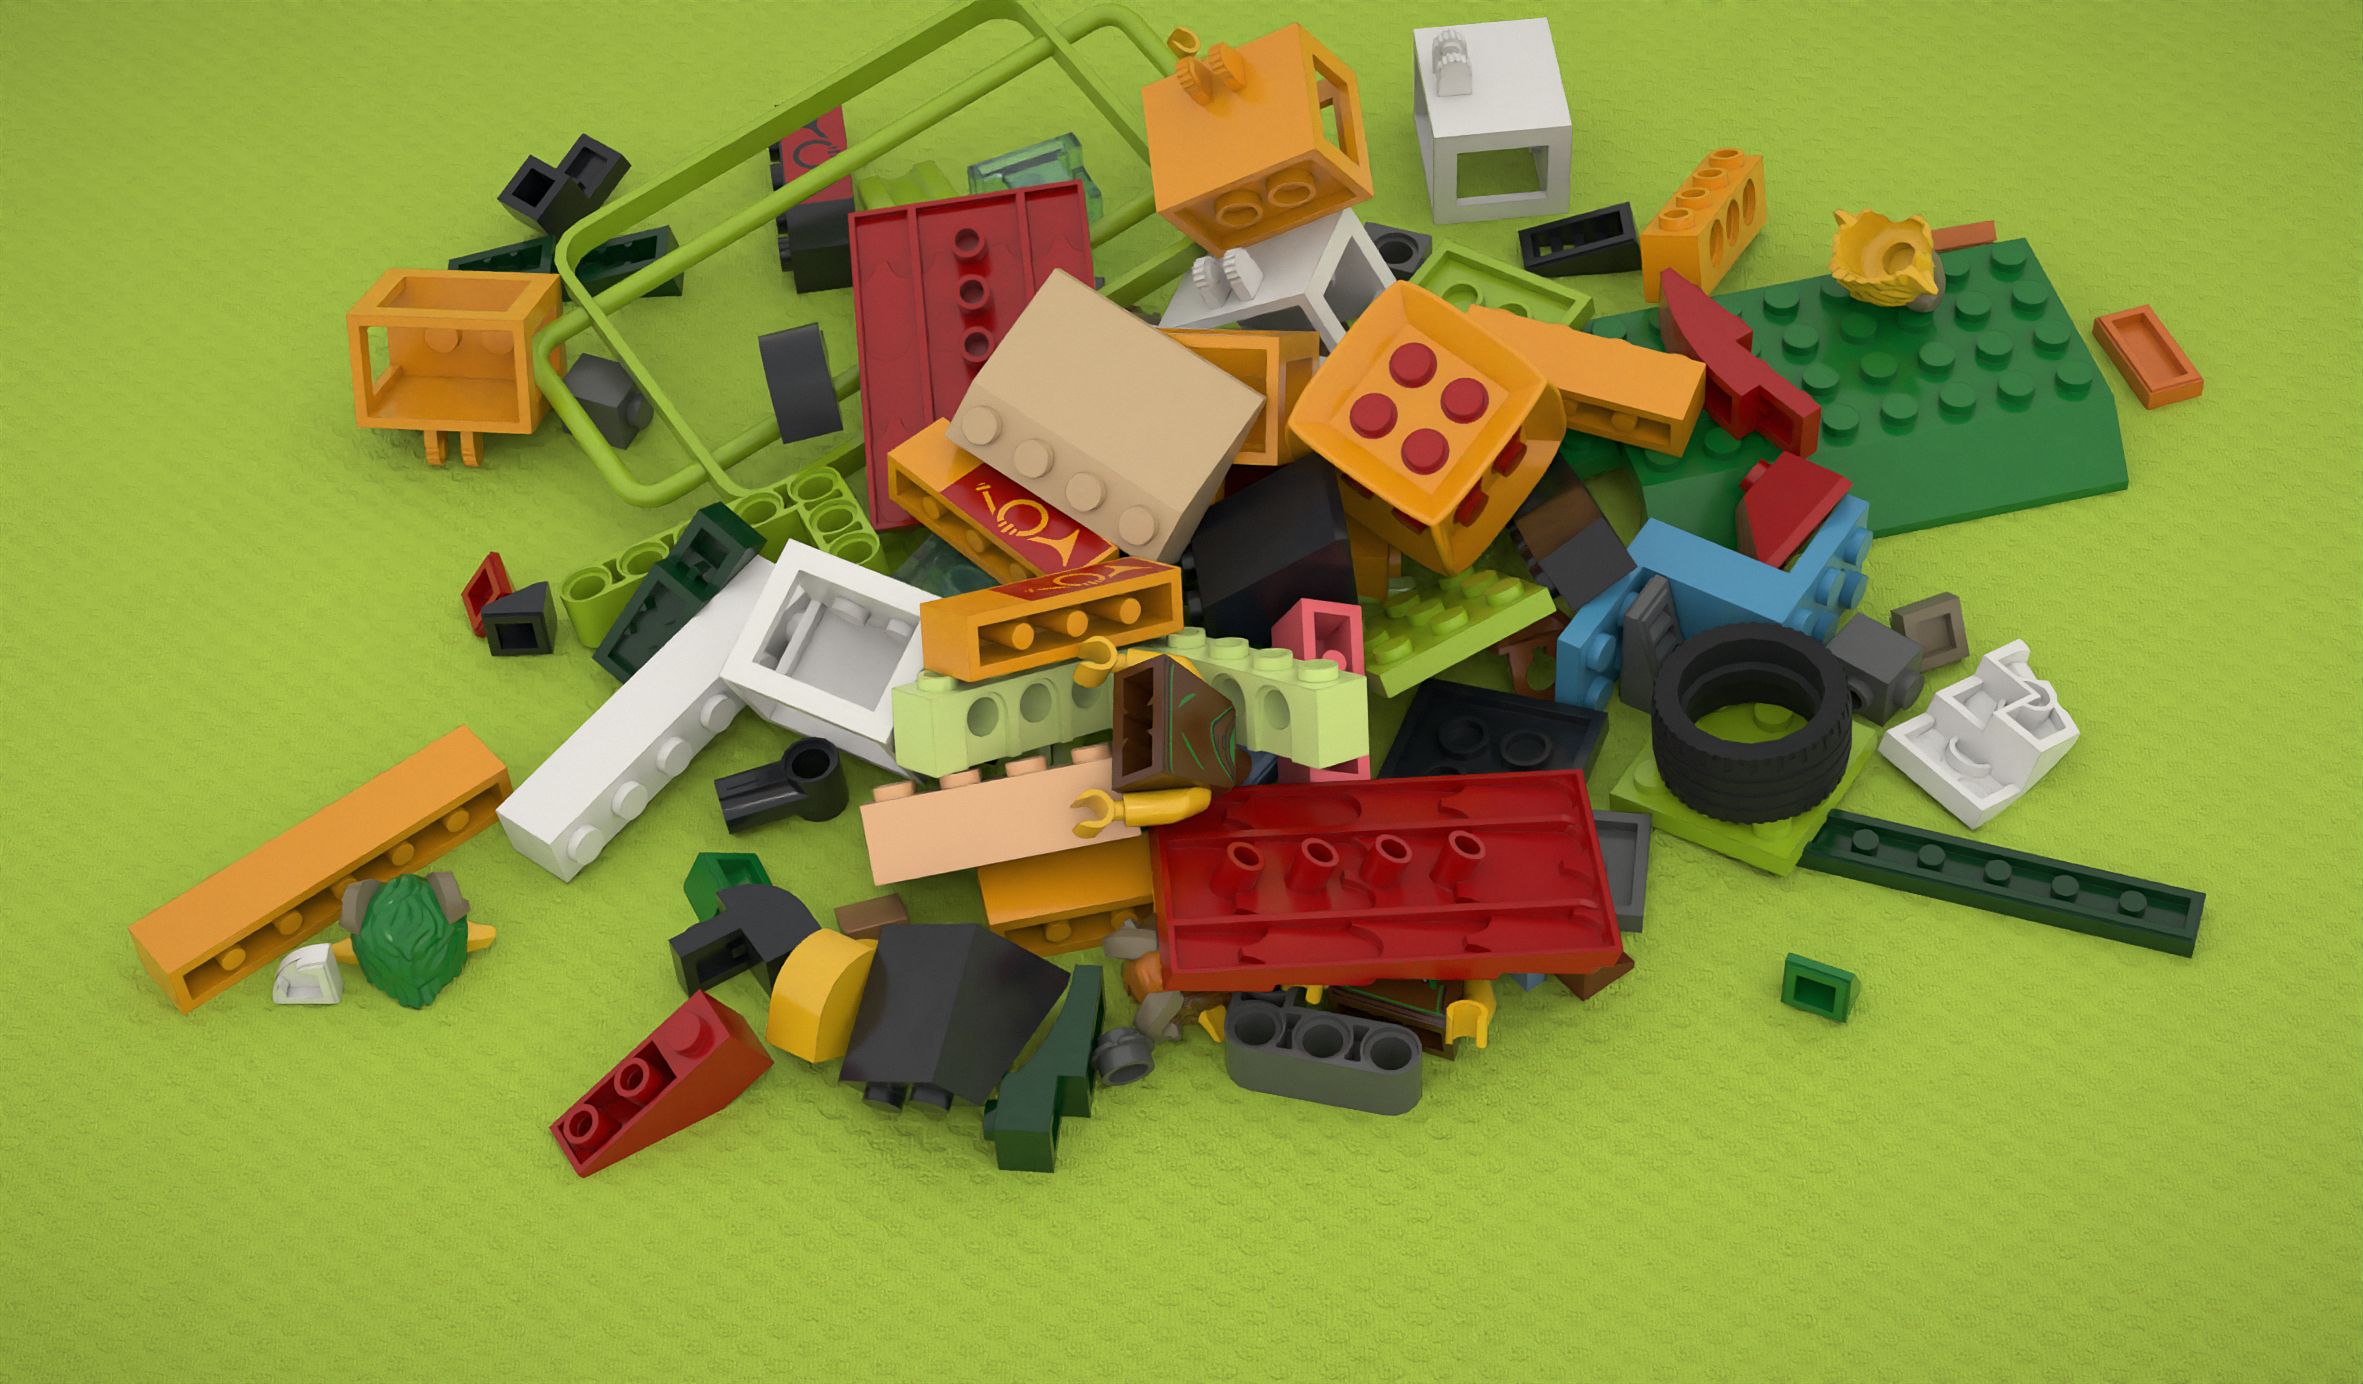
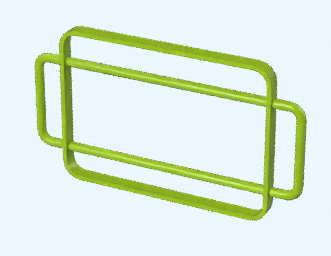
[532,0,1208,509]

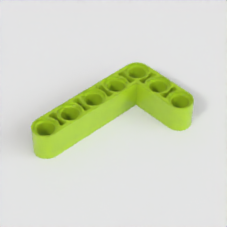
[559,466,893,648]

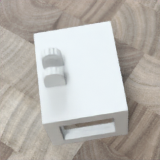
[1413,17,1572,225]
[1158,207,1397,353]
[718,538,942,786]

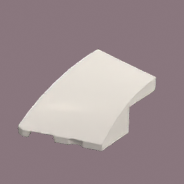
[1877,639,2080,830]

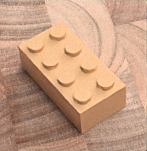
[860,742,1141,886]

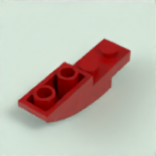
[1658,267,1822,459]

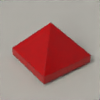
[461,551,517,638]

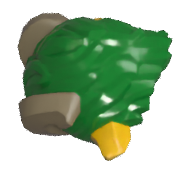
[331,872,496,1009]

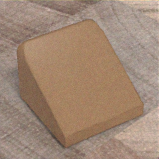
[834,893,910,940]

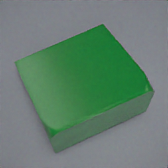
[683,852,773,922]
[1781,952,1861,1023]

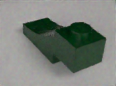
[591,501,768,685]
[983,964,1107,1173]

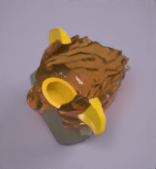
[1102,888,1232,1043]

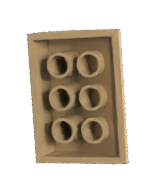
[944,268,1268,565]

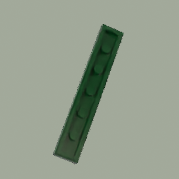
[1795,808,2206,959]

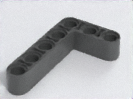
[1224,985,1422,1116]

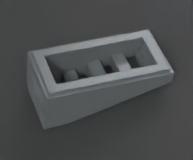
[1619,574,1683,715]

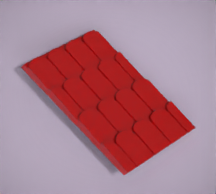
[848,179,1096,535]
[1148,769,1624,992]

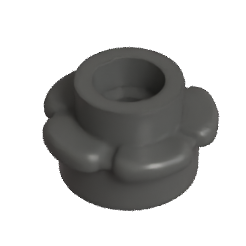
[1090,1027,1155,1086]

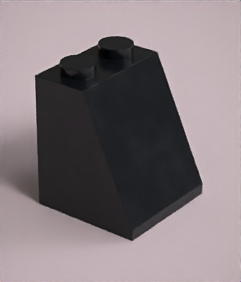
[1181,451,1359,645]
[838,923,1071,1115]

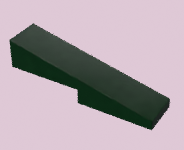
[448,225,684,302]

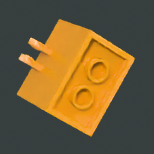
[1141,22,1374,259]
[346,268,568,467]
[1155,327,1320,506]

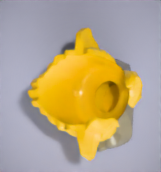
[1827,208,1946,313]

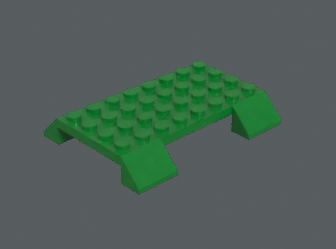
[1581,238,2129,555]

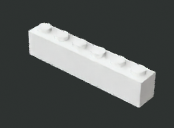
[495,554,812,883]

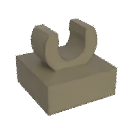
[1889,592,1970,673]

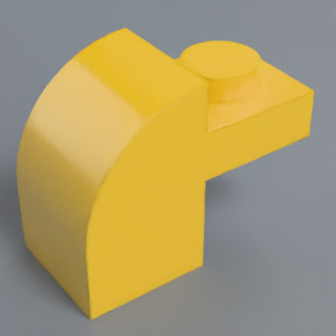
[765,928,879,1063]

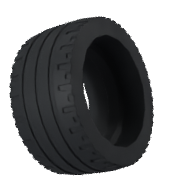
[1651,622,1852,825]

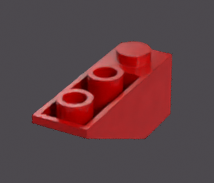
[549,989,774,1178]

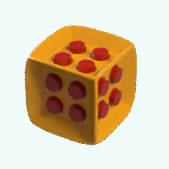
[1285,280,1567,579]

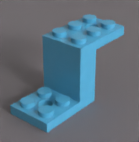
[1555,494,1873,711]

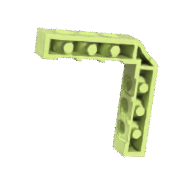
[891,627,1369,778]

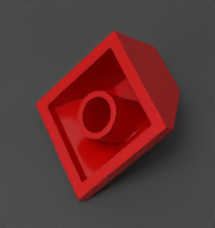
[1735,451,1853,570]

